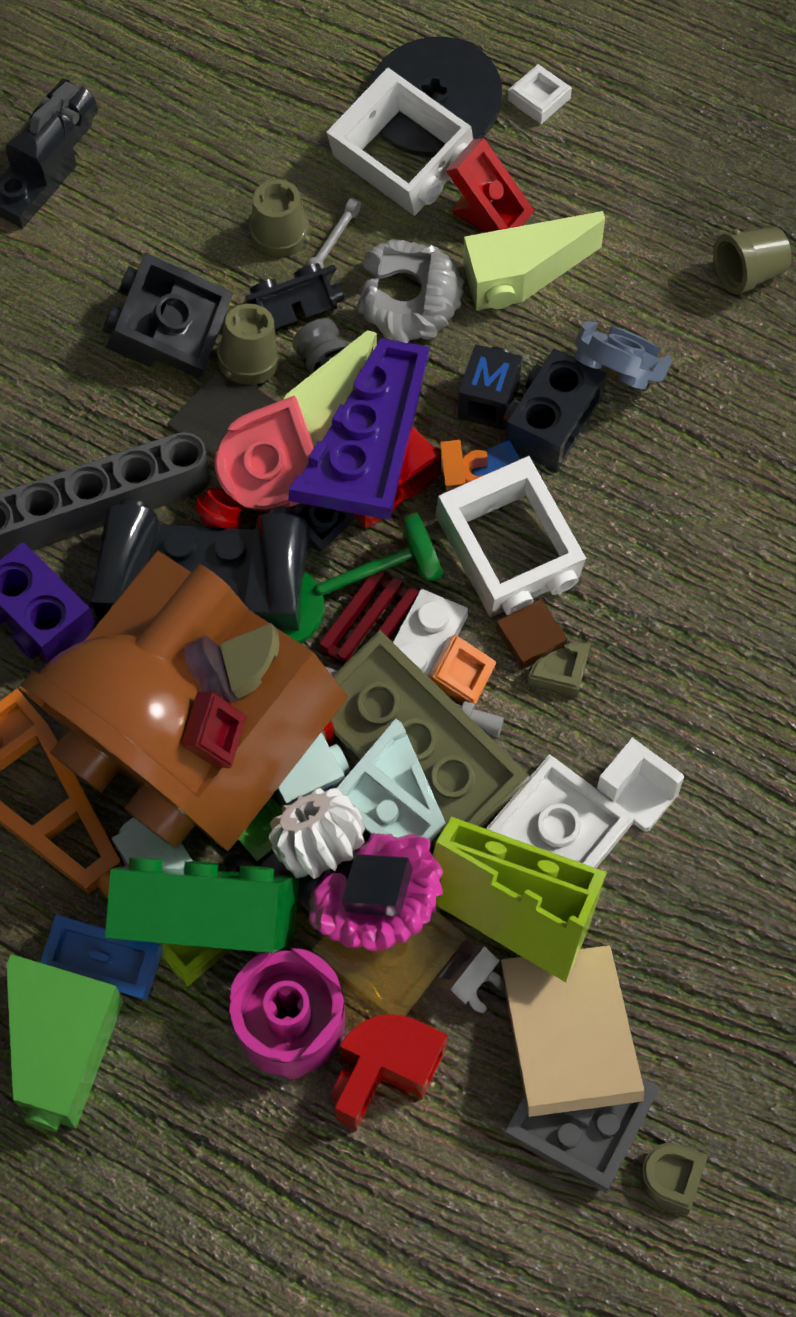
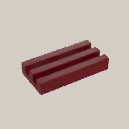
[319,571,419,665]

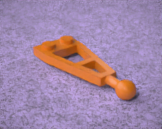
[0,688,122,899]

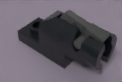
[0,78,98,229]

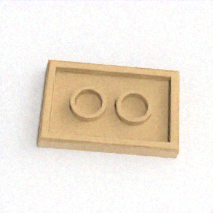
[501,945,644,1117]

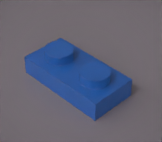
[40,915,164,1000]

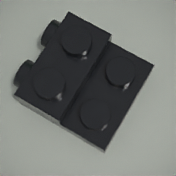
[102,252,233,379]

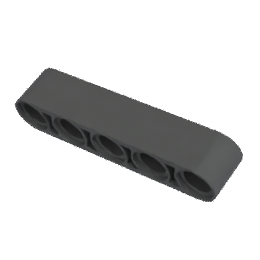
[0,432,210,560]

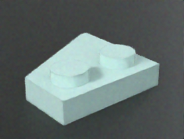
[337,719,447,850]

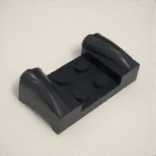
[90,499,311,630]

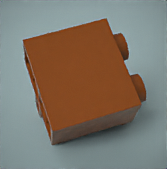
[19,551,348,851]

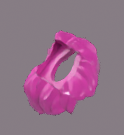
[308,833,443,952]

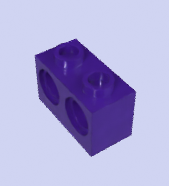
[0,542,96,665]

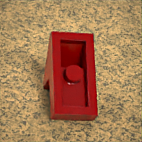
[445,138,535,233]

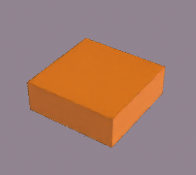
[428,634,497,705]

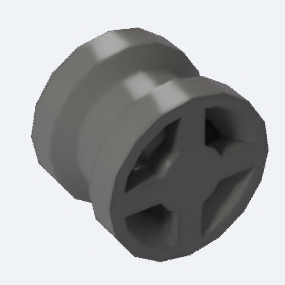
[292,318,348,375]

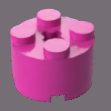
[229,948,346,1079]

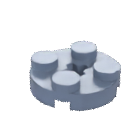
[574,321,672,389]

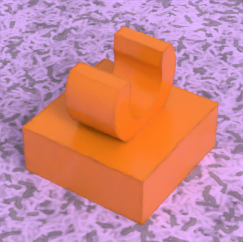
[440,440,488,492]

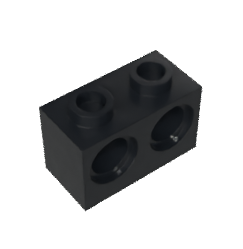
[502,349,606,472]

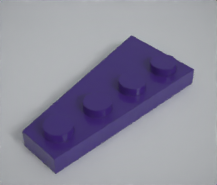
[289,338,430,520]

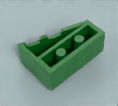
[105,857,299,953]

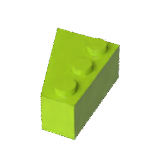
[433,817,607,983]

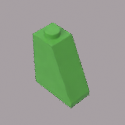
[6,954,124,1132]

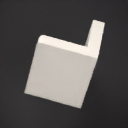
[597,738,684,832]

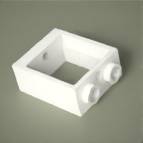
[326,68,473,216]
[435,456,586,618]

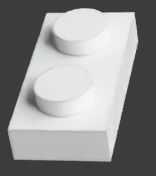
[393,589,468,676]

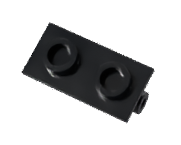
[243,263,344,330]

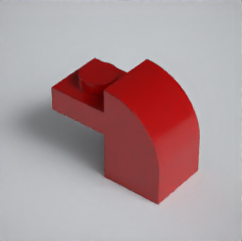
[330,1014,448,1130]

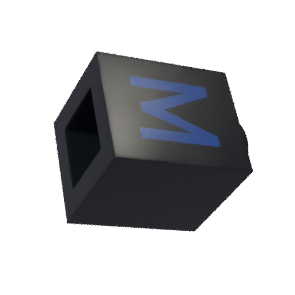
[458,344,522,430]

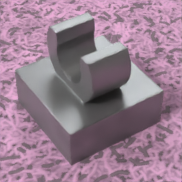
[427,943,505,1013]

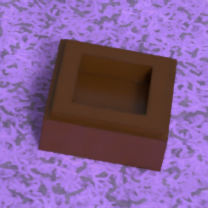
[496,599,568,669]

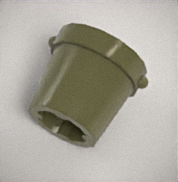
[249,179,310,258]
[713,226,792,295]
[217,304,279,385]

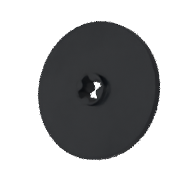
[368,37,502,157]

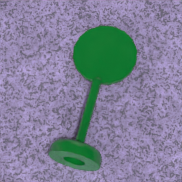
[280,512,444,644]

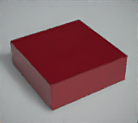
[181,692,247,768]

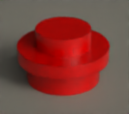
[194,488,244,529]

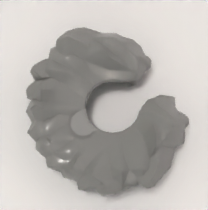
[358,239,465,343]

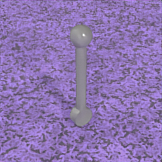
[305,198,361,269]

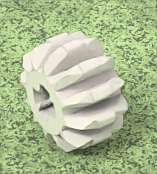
[268,788,365,879]

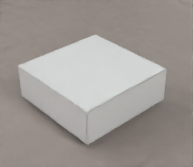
[507,64,572,124]

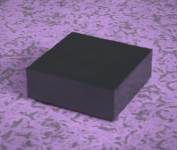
[341,854,413,917]

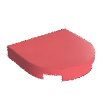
[214,395,315,513]

